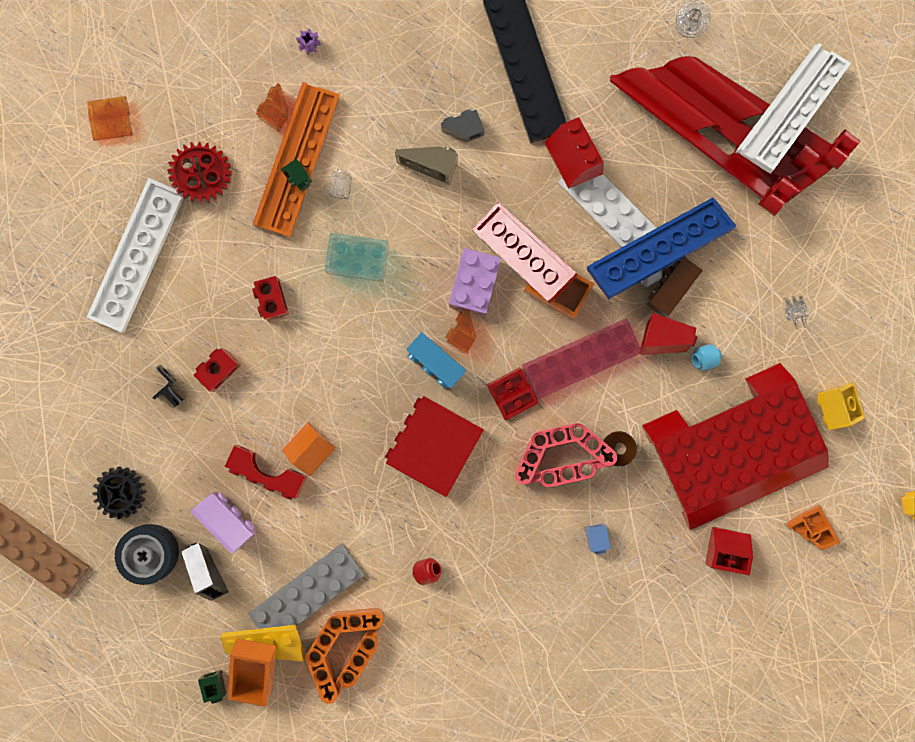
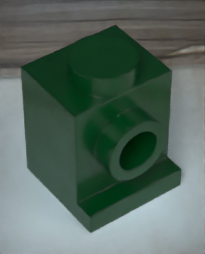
[281,158,312,191]
[198,670,226,704]

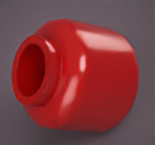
[412,558,442,586]

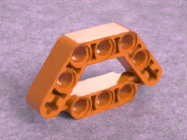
[306,608,384,704]

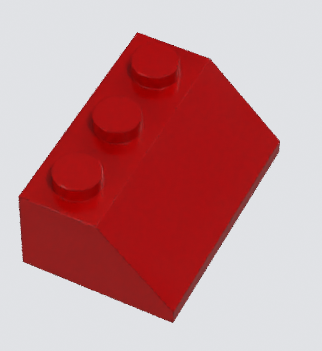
[545,117,604,189]

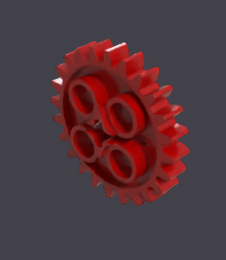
[167,141,232,204]

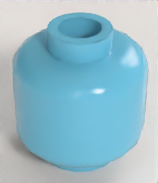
[691,344,722,371]

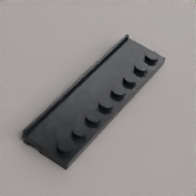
[483,0,566,143]

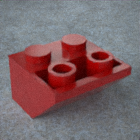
[705,526,753,576]

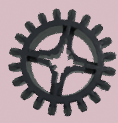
[92,466,147,519]

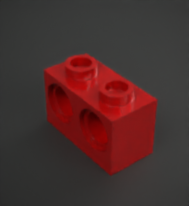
[252,276,289,321]

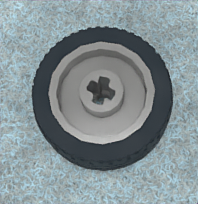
[114,524,179,585]

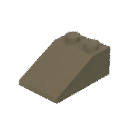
[395,147,458,184]

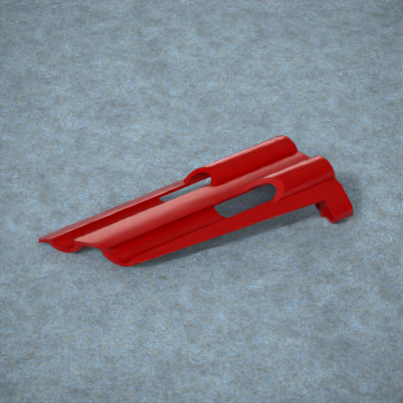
[610,56,860,216]

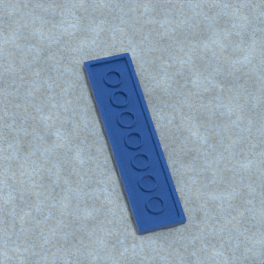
[587,197,736,300]

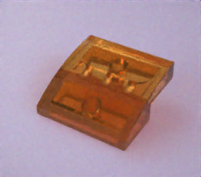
[87,96,133,141]

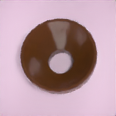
[601,431,637,466]

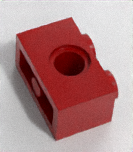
[193,348,241,392]

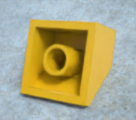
[817,382,865,430]

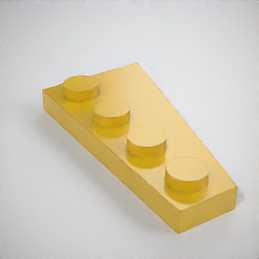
[220,625,306,662]

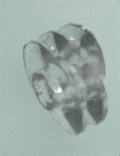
[675,0,711,38]
[783,295,808,330]

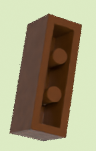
[646,257,703,317]

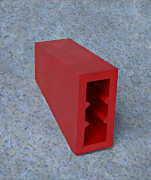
[639,313,697,355]

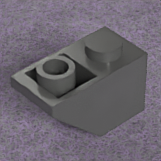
[441,109,485,142]

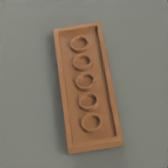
[0,503,89,599]

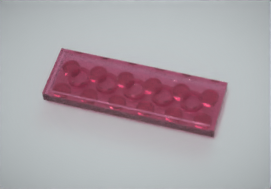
[522,318,640,400]

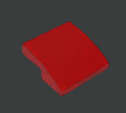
[486,367,539,421]

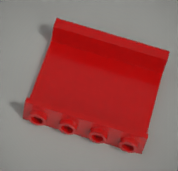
[385,396,484,497]

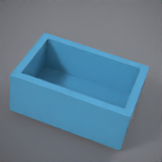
[406,332,466,389]

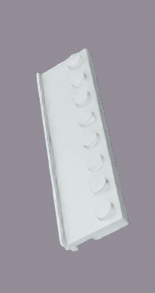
[735,43,851,174]

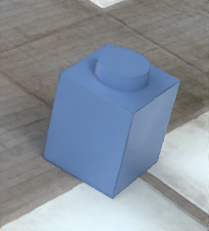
[584,523,611,554]

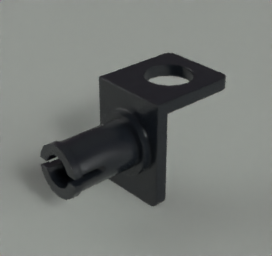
[152,365,184,408]

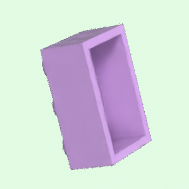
[449,248,501,316]

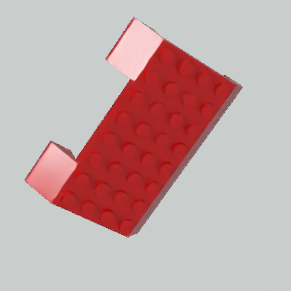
[642,363,829,530]

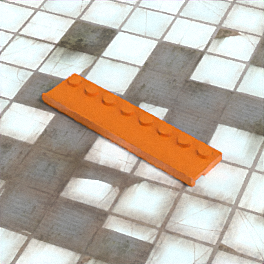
[252,82,340,238]

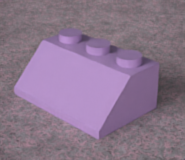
[190,491,257,554]

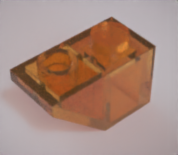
[256,83,289,132]
[445,309,476,355]

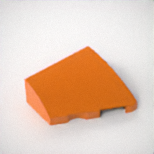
[786,505,840,550]

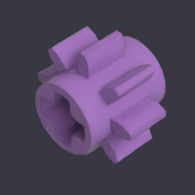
[296,28,321,55]

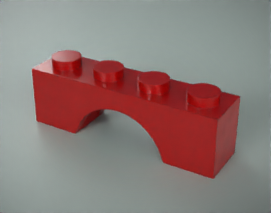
[224,445,307,500]

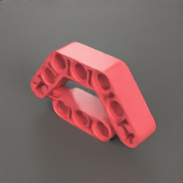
[515,423,618,487]

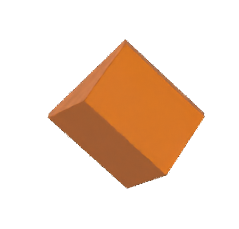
[282,422,336,476]

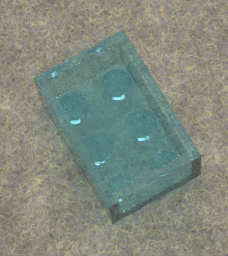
[324,233,389,282]

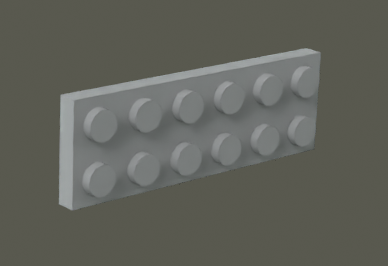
[248,544,364,629]

